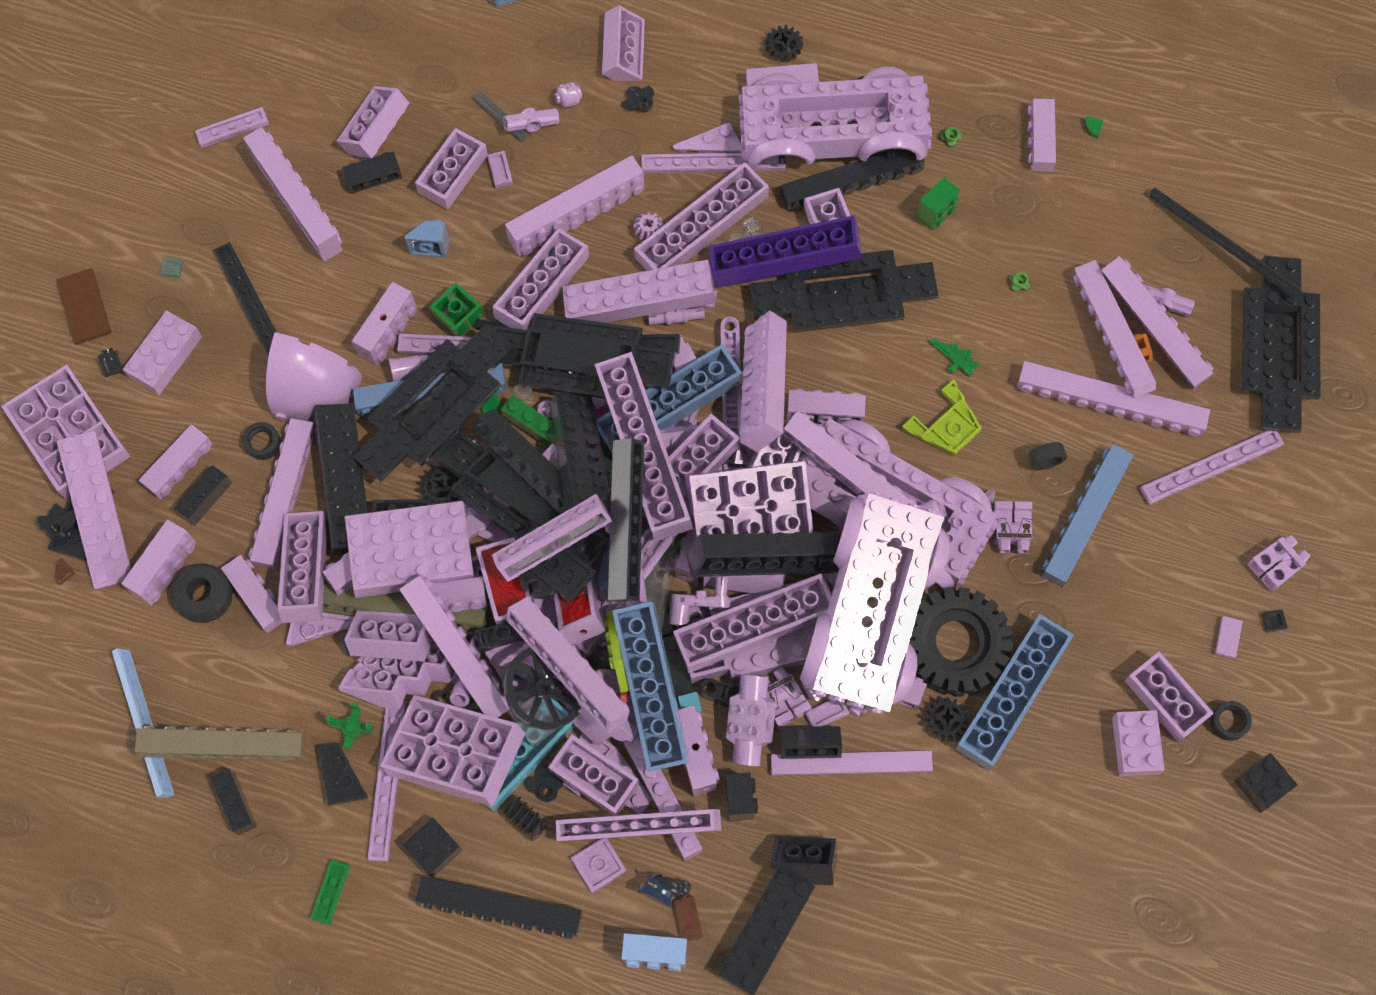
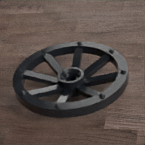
[504,647,581,730]

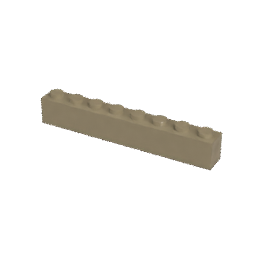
[135,726,303,761]

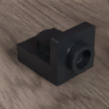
[98,348,124,377]

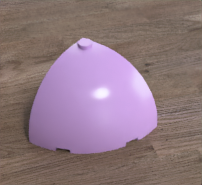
[266,333,362,421]

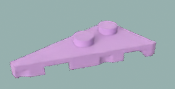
[673,122,742,153]
[286,612,354,647]

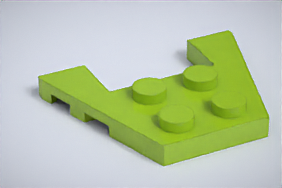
[901,379,982,456]

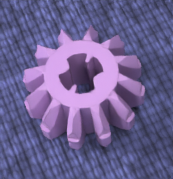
[633,211,664,242]

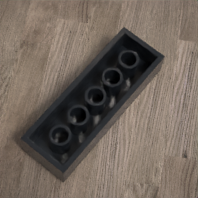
[717,870,815,995]

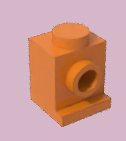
[1133,334,1153,363]

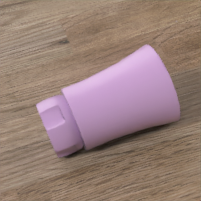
[388,355,428,382]

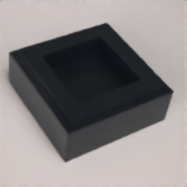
[1262,609,1288,633]

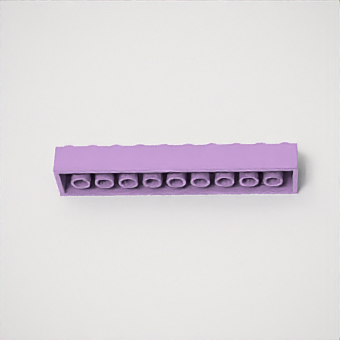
[595,352,693,541]

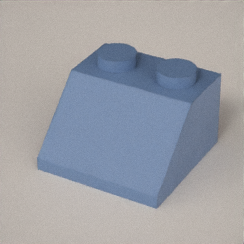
[405,219,450,258]

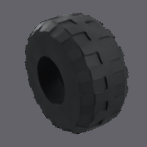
[171,563,233,623]

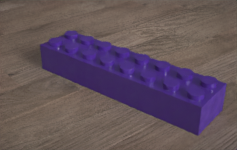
[710,215,862,288]

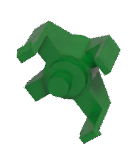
[326,703,374,749]

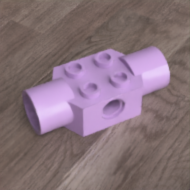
[726,674,776,766]

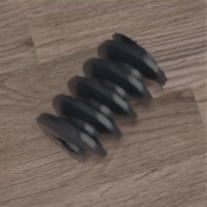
[504,797,548,841]

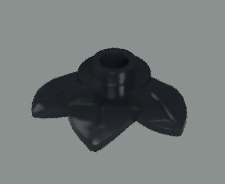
[621,85,654,112]
[38,504,76,540]
[525,763,564,803]

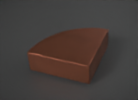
[54,558,75,586]

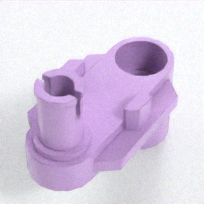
[669,577,731,625]

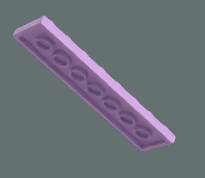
[56,431,132,590]

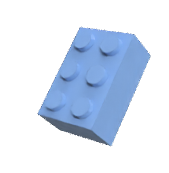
[622,933,687,972]

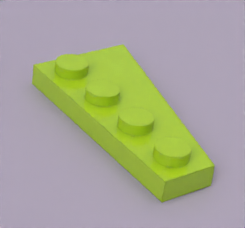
[604,611,629,693]

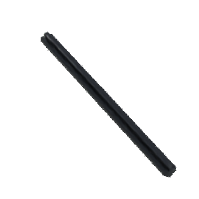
[1149,187,1301,298]

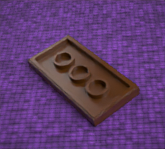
[56,268,112,345]

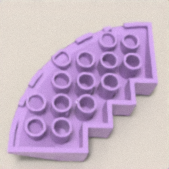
[339,634,481,709]

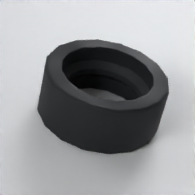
[242,422,281,460]
[1028,442,1067,470]
[1210,701,1252,741]

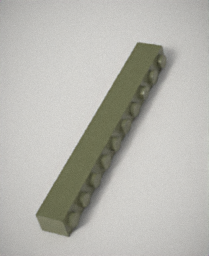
[323,581,490,635]

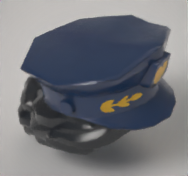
[637,873,691,909]

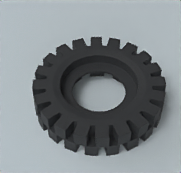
[909,587,1013,697]

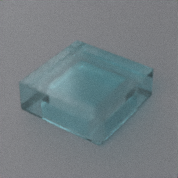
[161,258,183,278]

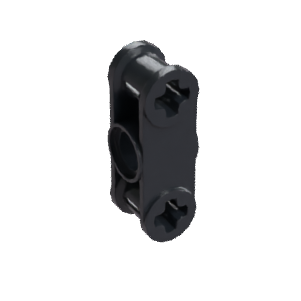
[473,621,524,653]

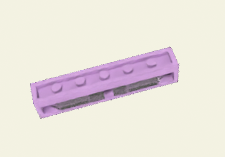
[492,494,612,581]

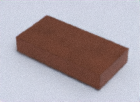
[674,896,703,941]

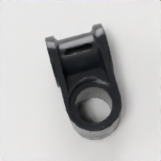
[700,678,739,707]

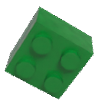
[916,177,961,231]
[429,282,484,337]

